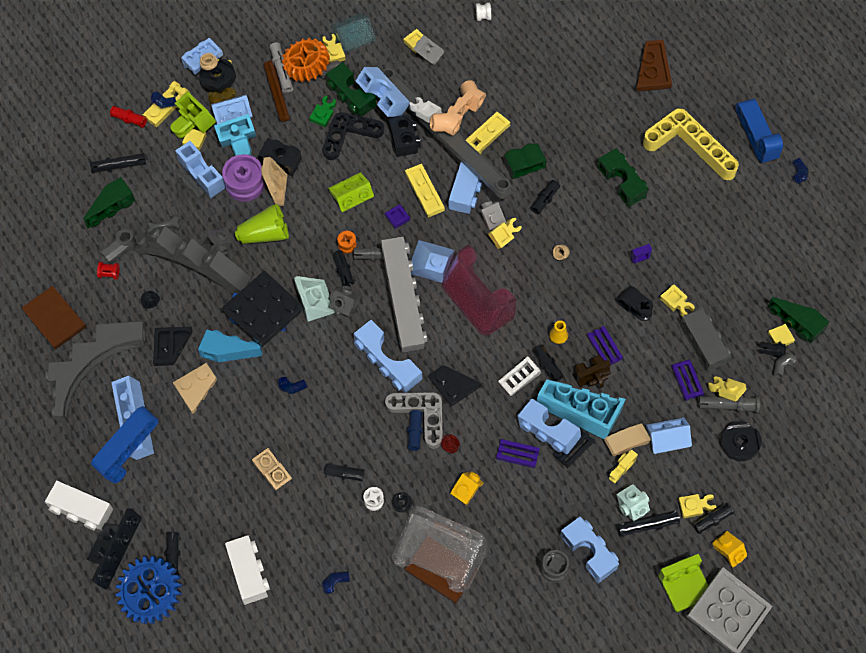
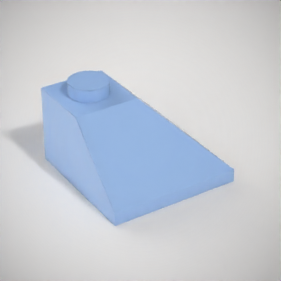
[411,240,454,283]

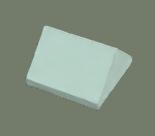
[294,276,335,321]

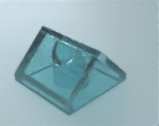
[330,13,376,53]

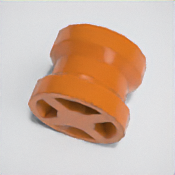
[337,231,357,254]

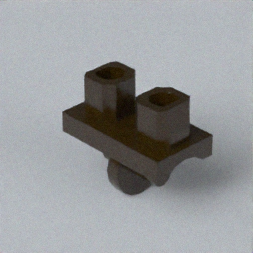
[575,355,611,389]

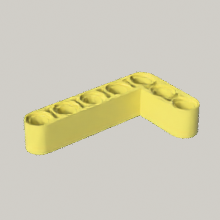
[643,109,739,180]

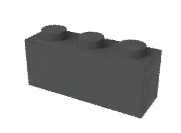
[680,308,731,372]

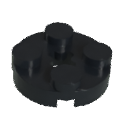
[199,58,236,93]
[721,421,762,461]

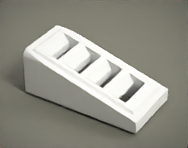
[499,356,541,396]

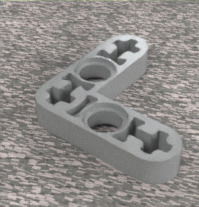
[385,393,442,449]

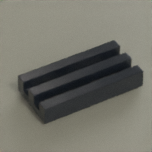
[553,427,595,469]

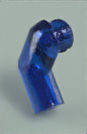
[151,91,176,108]
[793,158,809,184]

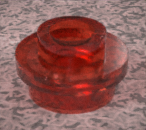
[441,434,460,453]

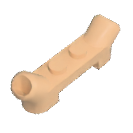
[430,80,486,136]

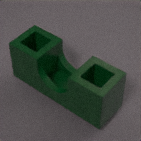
[326,62,377,116]
[597,148,648,207]

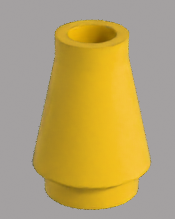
[549,321,568,344]

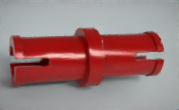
[110,105,147,128]

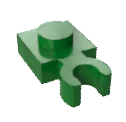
[309,96,336,128]

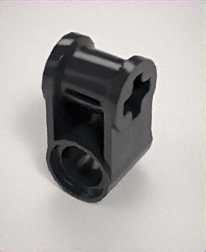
[617,286,653,321]

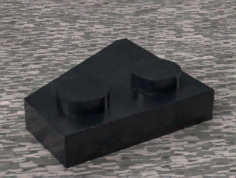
[153,327,193,366]
[428,365,481,407]

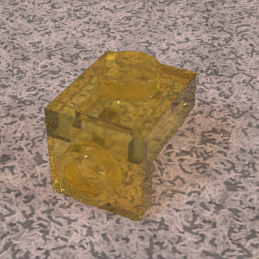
[208,88,236,104]

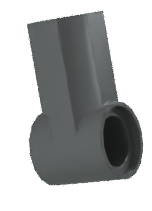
[99,228,136,264]

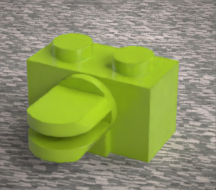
[171,91,216,138]

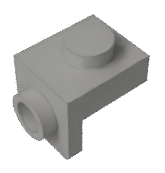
[413,35,444,65]
[477,200,506,230]

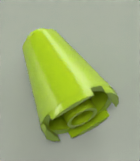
[235,204,289,244]

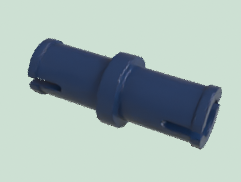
[407,410,423,451]

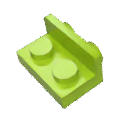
[328,172,374,212]

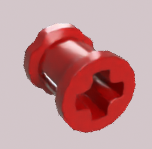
[97,262,120,280]

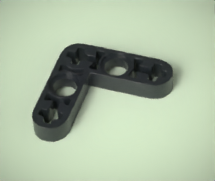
[323,112,384,160]

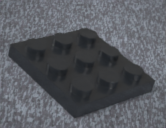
[222,270,304,347]

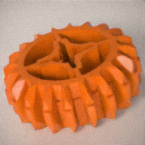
[282,37,330,83]

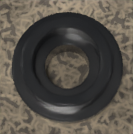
[141,291,160,309]
[392,493,412,513]

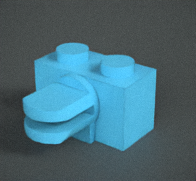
[214,114,256,156]

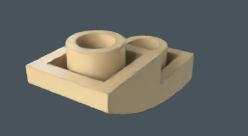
[604,424,651,456]
[252,448,292,491]

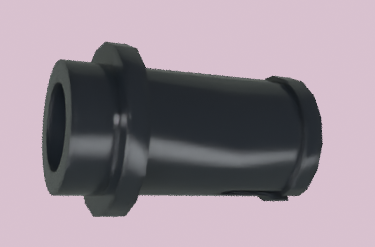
[760,341,786,357]

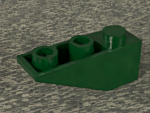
[83,177,135,229]
[768,297,830,344]

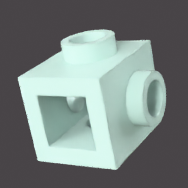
[616,484,650,521]

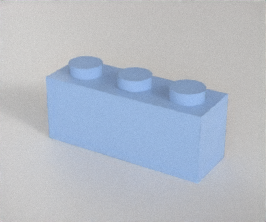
[449,161,482,214]

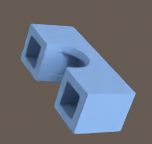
[356,67,410,117]
[175,141,225,199]
[518,399,581,454]
[560,517,619,583]

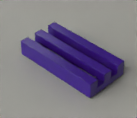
[587,326,623,365]
[671,360,704,401]
[496,439,540,468]

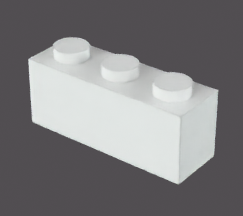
[45,481,113,531]
[225,535,270,605]

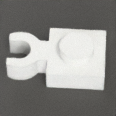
[409,97,442,123]

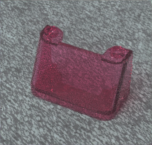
[442,244,516,336]

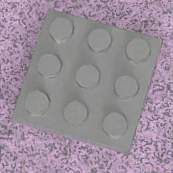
[686,567,773,653]

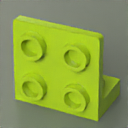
[658,554,708,612]

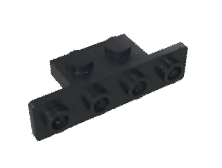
[87,508,142,590]

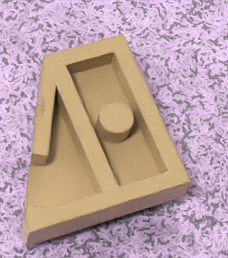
[261,157,288,206]
[173,363,217,414]

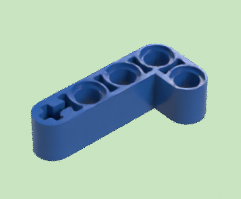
[735,98,783,163]
[91,406,158,483]

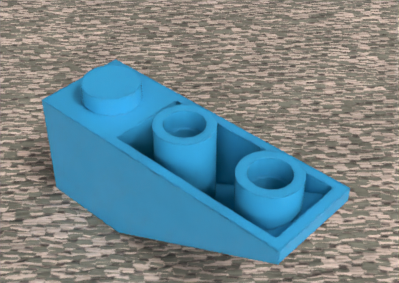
[198,330,263,362]

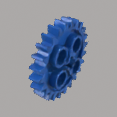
[115,556,182,624]

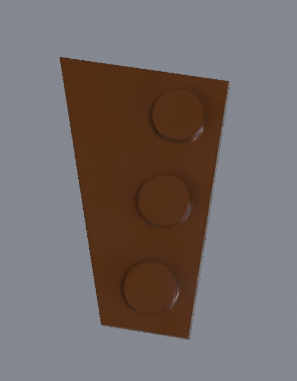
[636,40,672,91]

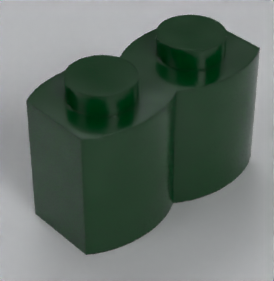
[504,143,547,179]

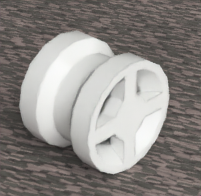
[476,3,491,21]
[363,487,384,511]

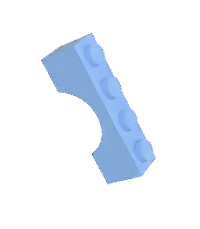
[354,320,422,393]

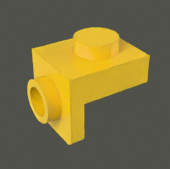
[450,471,484,505]
[712,531,747,567]

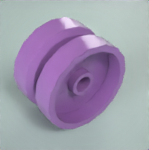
[222,154,265,202]

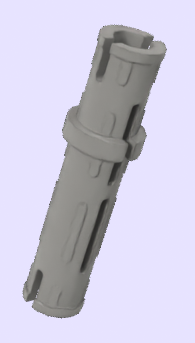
[269,43,293,93]

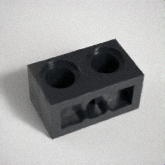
[389,114,421,157]

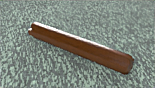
[263,60,290,122]

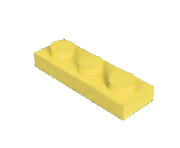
[405,164,445,217]

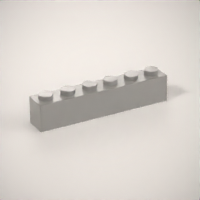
[381,237,427,353]

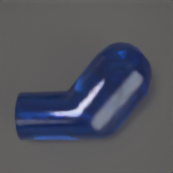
[278,377,308,394]
[322,572,349,594]

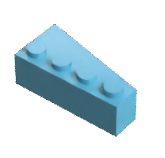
[537,380,626,439]

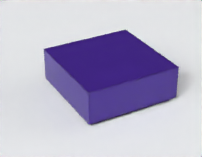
[385,204,410,229]
[630,244,652,264]

